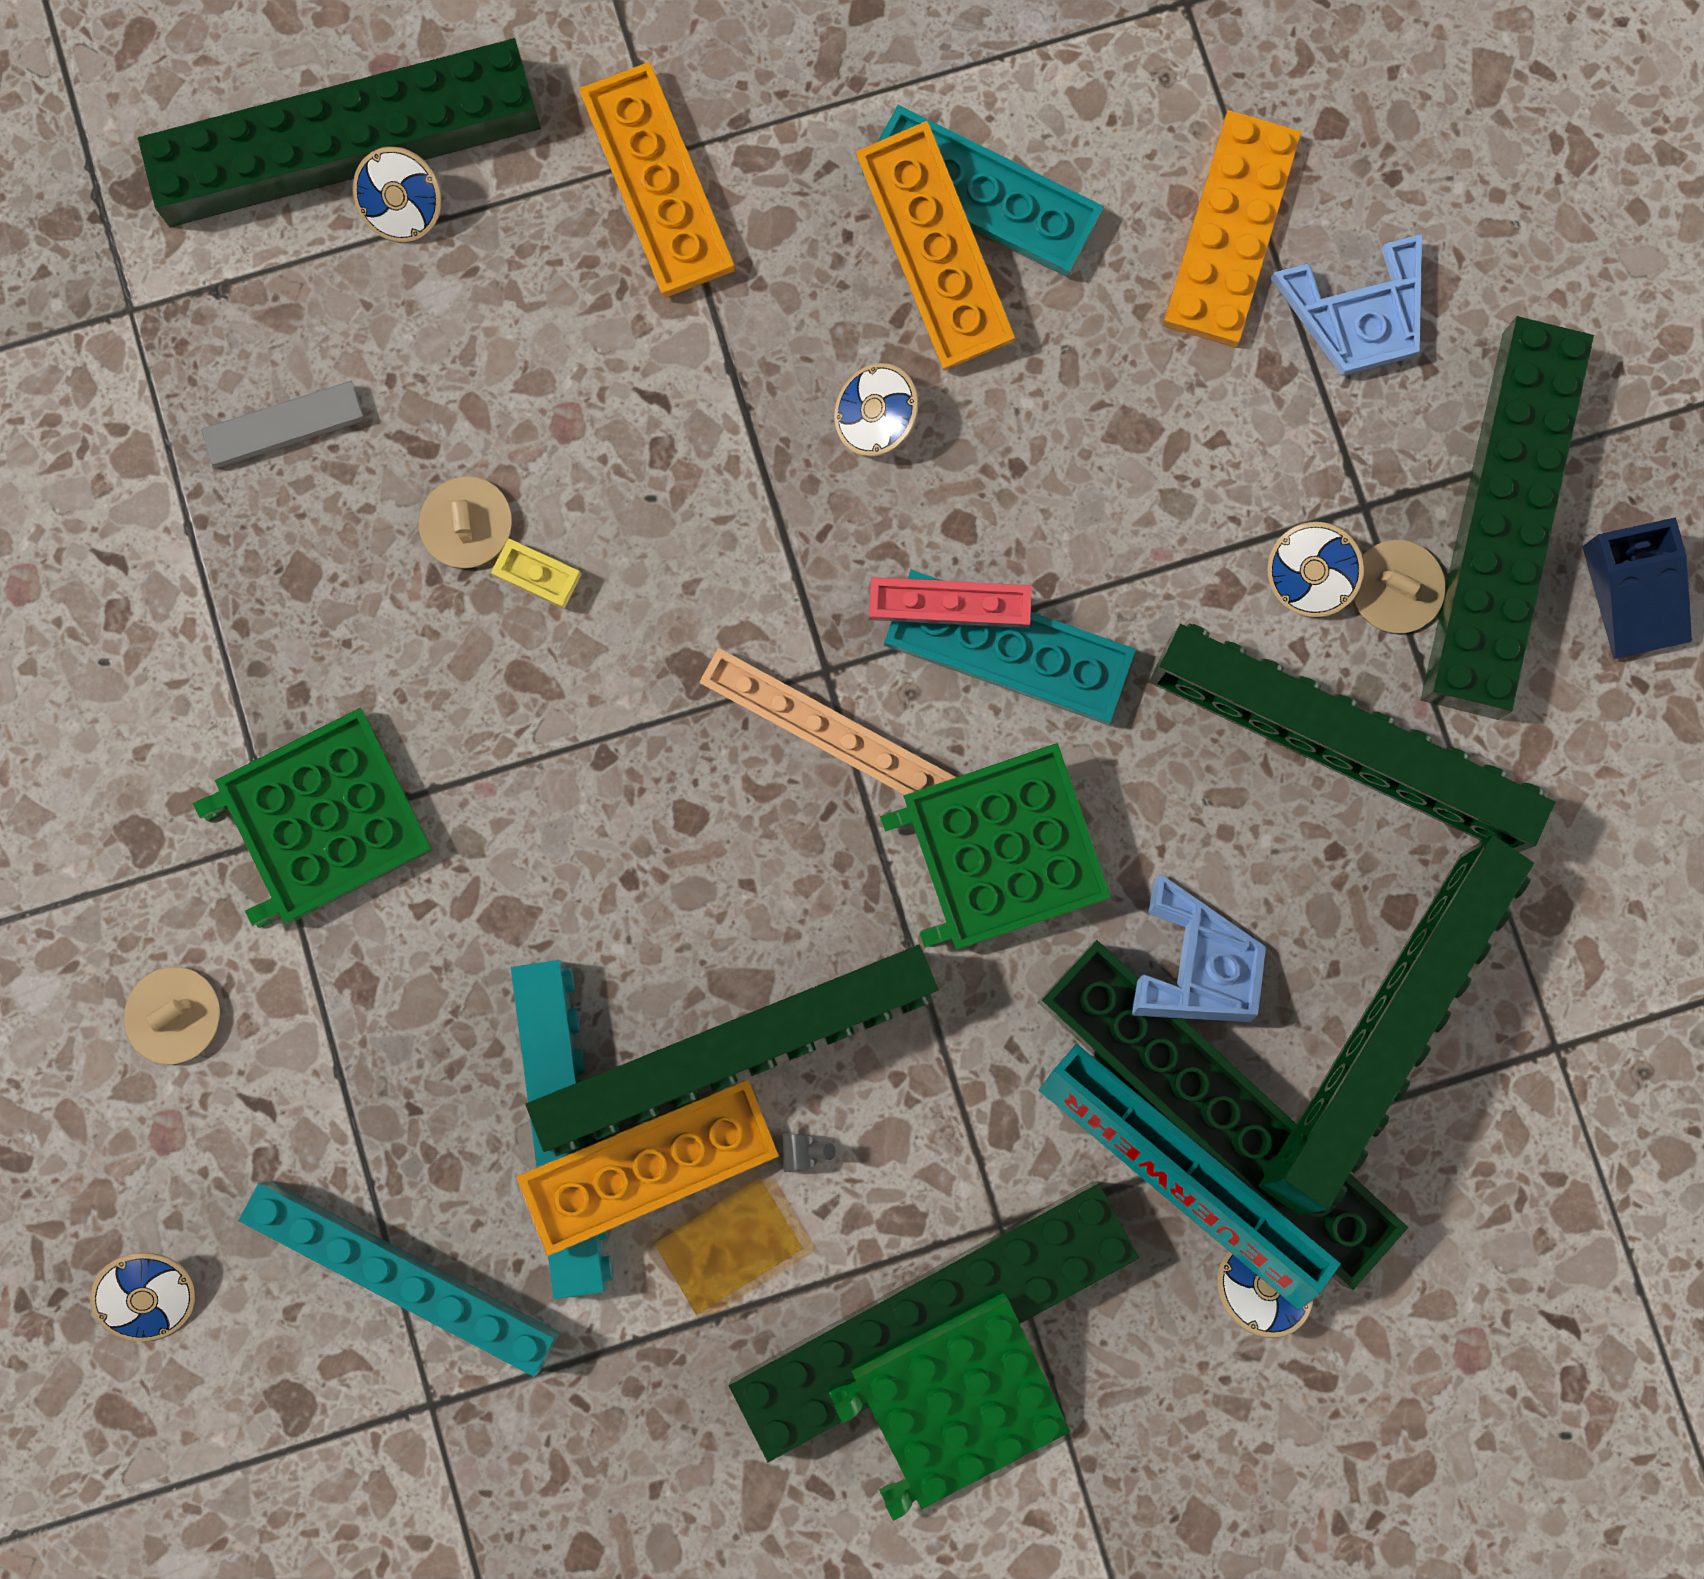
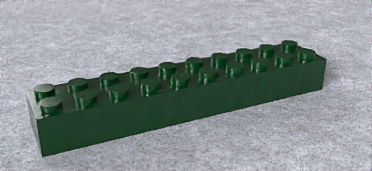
[137,38,541,227]
[1420,316,1594,720]
[1148,623,1556,852]
[1258,835,1534,1216]
[1037,940,1409,1290]
[525,944,939,1157]
[728,1181,1139,1463]

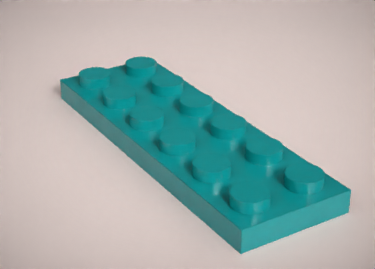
[862,105,1104,277]
[884,569,1136,725]

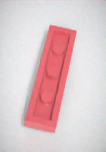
[869,577,1032,628]

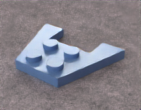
[1270,234,1422,376]
[1132,874,1266,1022]

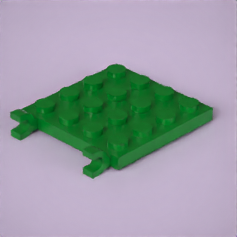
[192,707,434,928]
[880,743,1111,950]
[829,1293,1070,1521]

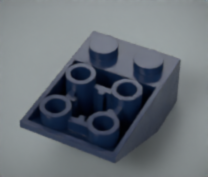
[1582,517,1692,659]

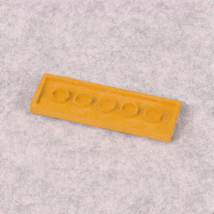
[578,62,735,299]
[1162,110,1301,348]
[855,121,1016,371]
[515,1080,779,1256]

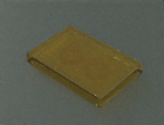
[654,1177,803,1315]

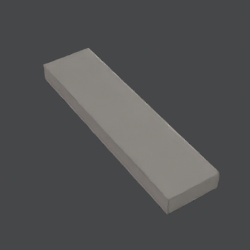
[201,381,365,469]

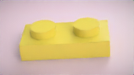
[491,538,581,609]

